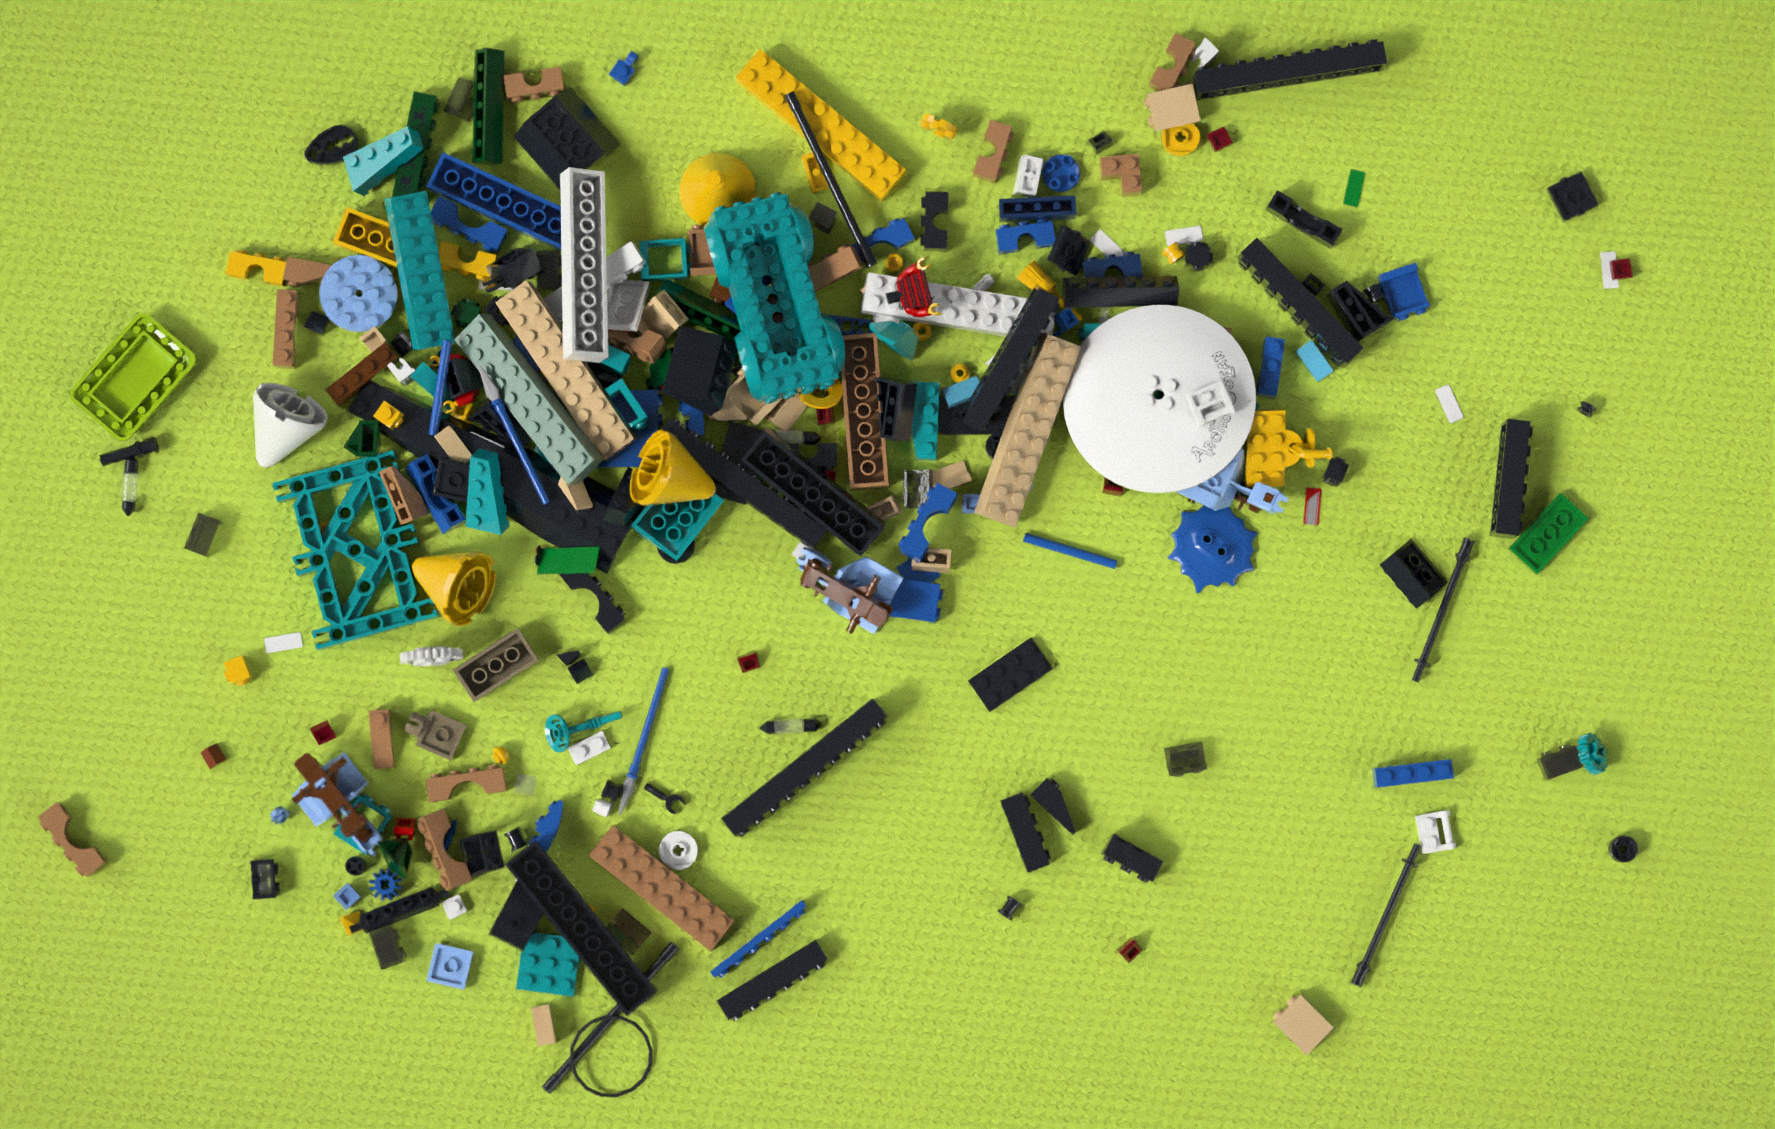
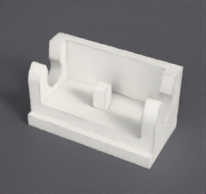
[1192,37,1219,68]
[1013,155,1043,197]
[387,358,415,387]

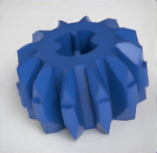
[369,868,402,901]

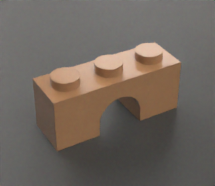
[1148,33,1196,91]
[504,67,565,103]
[973,120,1014,183]
[608,329,667,364]

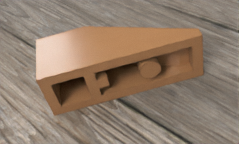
[283,257,332,287]
[379,466,429,525]
[369,709,394,769]

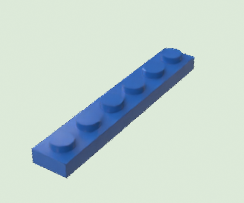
[710,900,806,978]

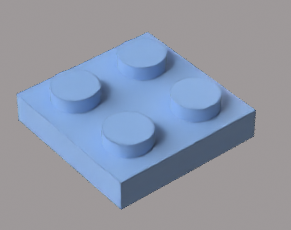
[426,943,474,990]

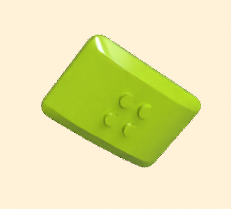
[70,313,196,442]

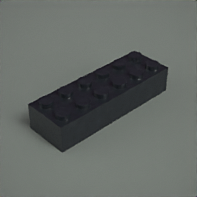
[1490,419,1533,539]

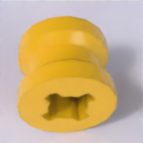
[1162,241,1186,265]

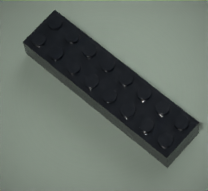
[1237,238,1364,368]
[959,284,1060,433]
[741,427,886,557]

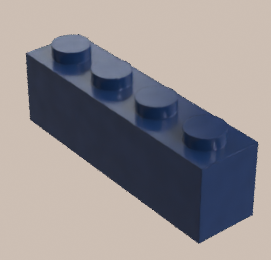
[998,196,1076,222]

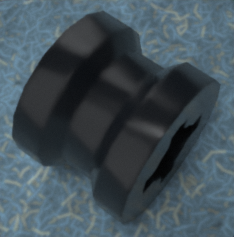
[1363,283,1386,303]
[601,779,623,802]
[345,856,366,876]

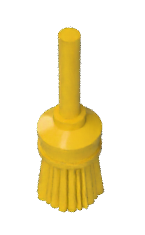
[1017,260,1083,324]

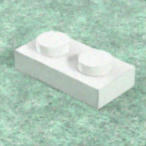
[568,731,611,766]

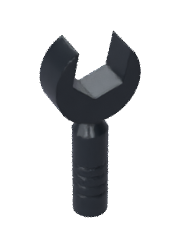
[644,782,685,814]

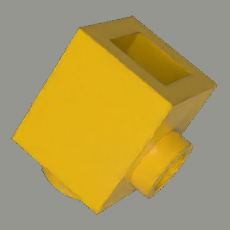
[224,655,253,687]

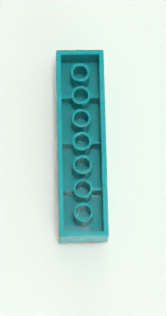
[384,191,456,350]

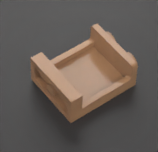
[688,225,716,276]

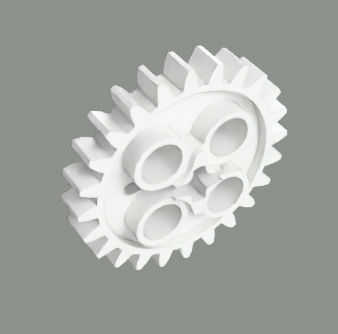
[400,646,463,666]

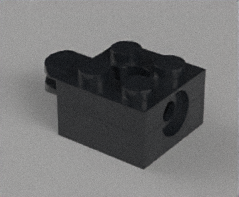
[482,248,543,293]

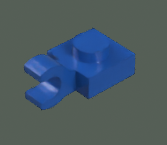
[609,51,638,86]

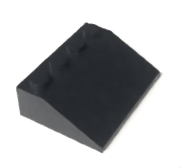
[662,326,738,416]

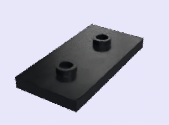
[939,396,1015,435]
[489,881,544,952]

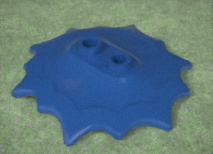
[1168,505,1258,594]

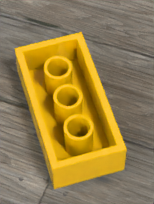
[333,207,398,269]

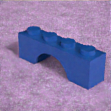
[431,196,509,253]
[846,218,915,265]
[405,454,466,535]
[898,483,957,563]
[1372,759,1454,788]

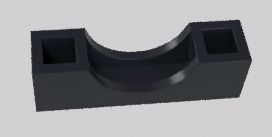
[1265,190,1343,249]
[559,573,626,635]

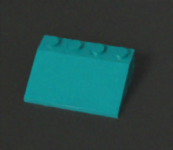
[631,493,724,561]

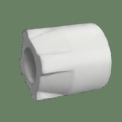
[592,799,613,818]

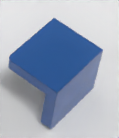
[1053,308,1079,337]

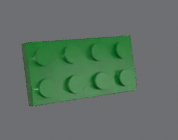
[1508,493,1589,575]

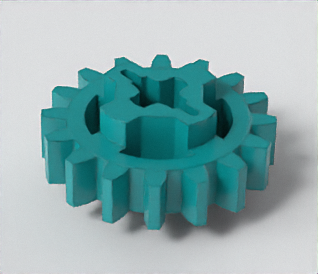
[1577,732,1608,775]

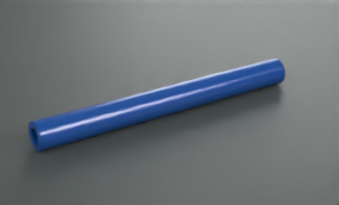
[429,339,452,436]
[1023,533,1117,569]

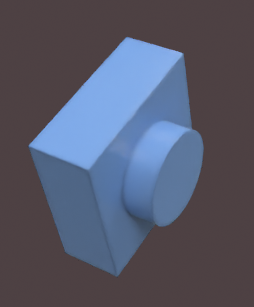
[962,494,980,514]
[334,883,361,910]

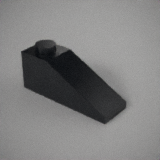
[1030,778,1076,835]

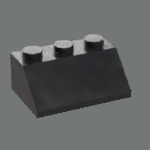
[1380,539,1448,609]

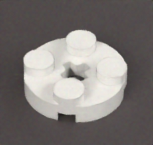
[659,831,698,870]

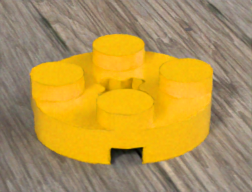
[919,114,958,140]
[1161,123,1200,157]

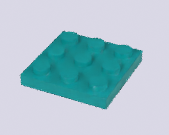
[516,933,579,997]

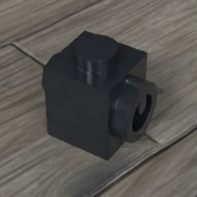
[1184,242,1213,271]
[1322,457,1349,487]

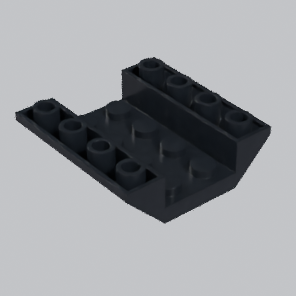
[513,87,621,191]

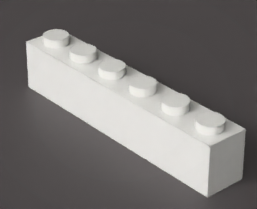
[544,242,647,323]

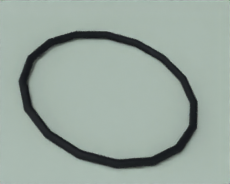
[570,1015,652,1097]

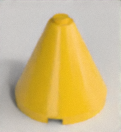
[680,153,756,226]
[630,430,716,505]
[411,551,496,626]

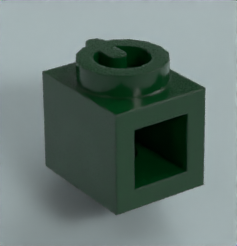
[451,298,482,328]

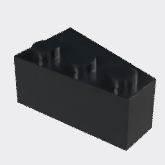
[1326,281,1393,342]
[875,377,917,441]
[467,397,531,449]
[604,467,647,528]
[1101,833,1164,883]

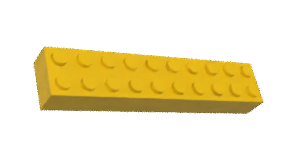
[735,49,906,202]

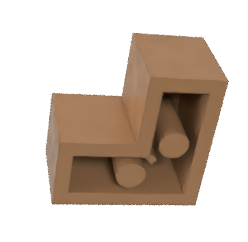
[1099,154,1142,197]

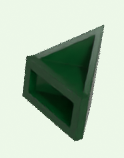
[343,420,381,457]
[377,837,413,879]

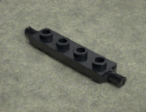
[349,887,450,934]

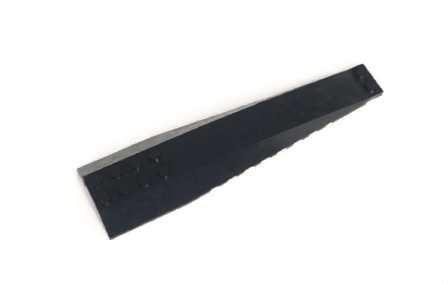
[348,380,643,574]

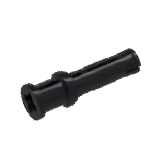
[99,436,159,467]

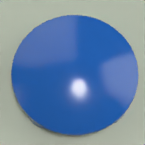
[1042,155,1080,192]

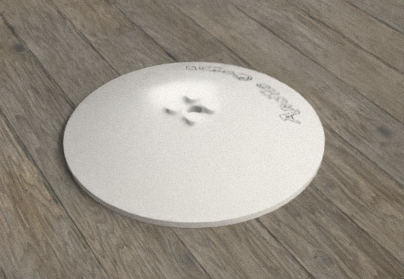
[1063,305,1256,493]

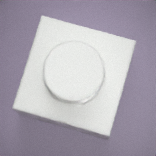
[441,894,468,920]

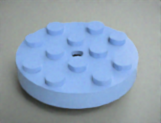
[319,255,397,332]

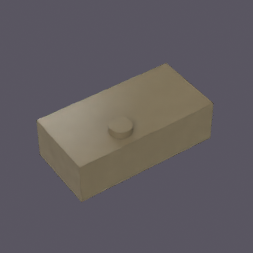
[453,627,539,702]

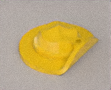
[800,379,843,409]

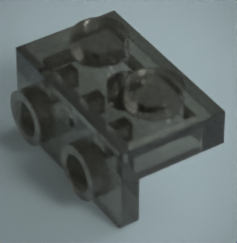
[902,469,933,509]
[1164,741,1207,777]

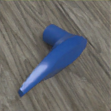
[443,819,457,852]

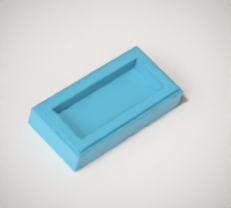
[1295,340,1333,382]
[941,376,979,408]

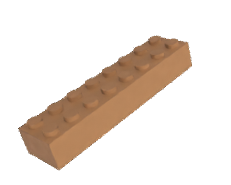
[841,333,889,490]
[589,825,735,951]

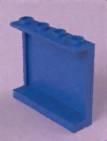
[595,390,663,469]

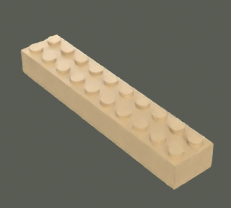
[495,280,638,461]
[974,332,1081,528]

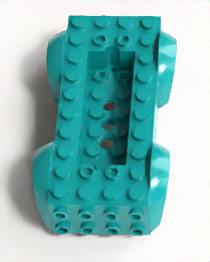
[704,192,845,404]

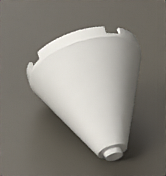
[253,383,328,468]

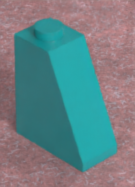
[411,362,456,410]

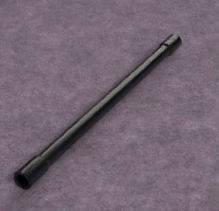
[784,91,877,268]
[542,941,680,1094]

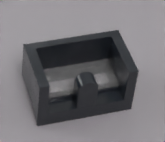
[250,859,280,900]

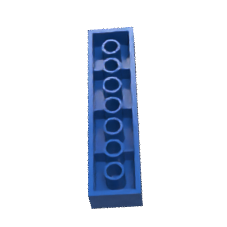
[426,152,562,251]

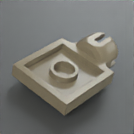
[405,710,467,761]

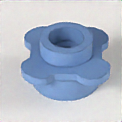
[270,806,290,825]

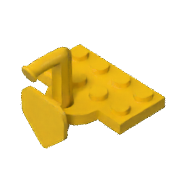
[1245,409,1333,487]

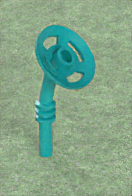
[545,711,622,752]

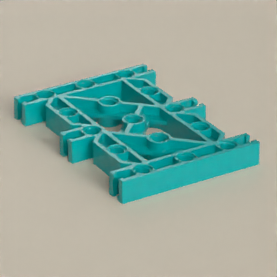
[272,450,439,651]

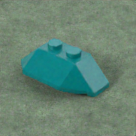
[869,321,918,361]

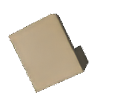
[360,326,389,352]

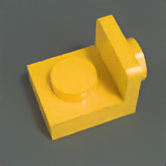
[373,401,404,430]

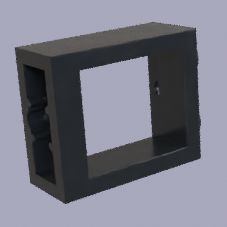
[460,830,505,877]

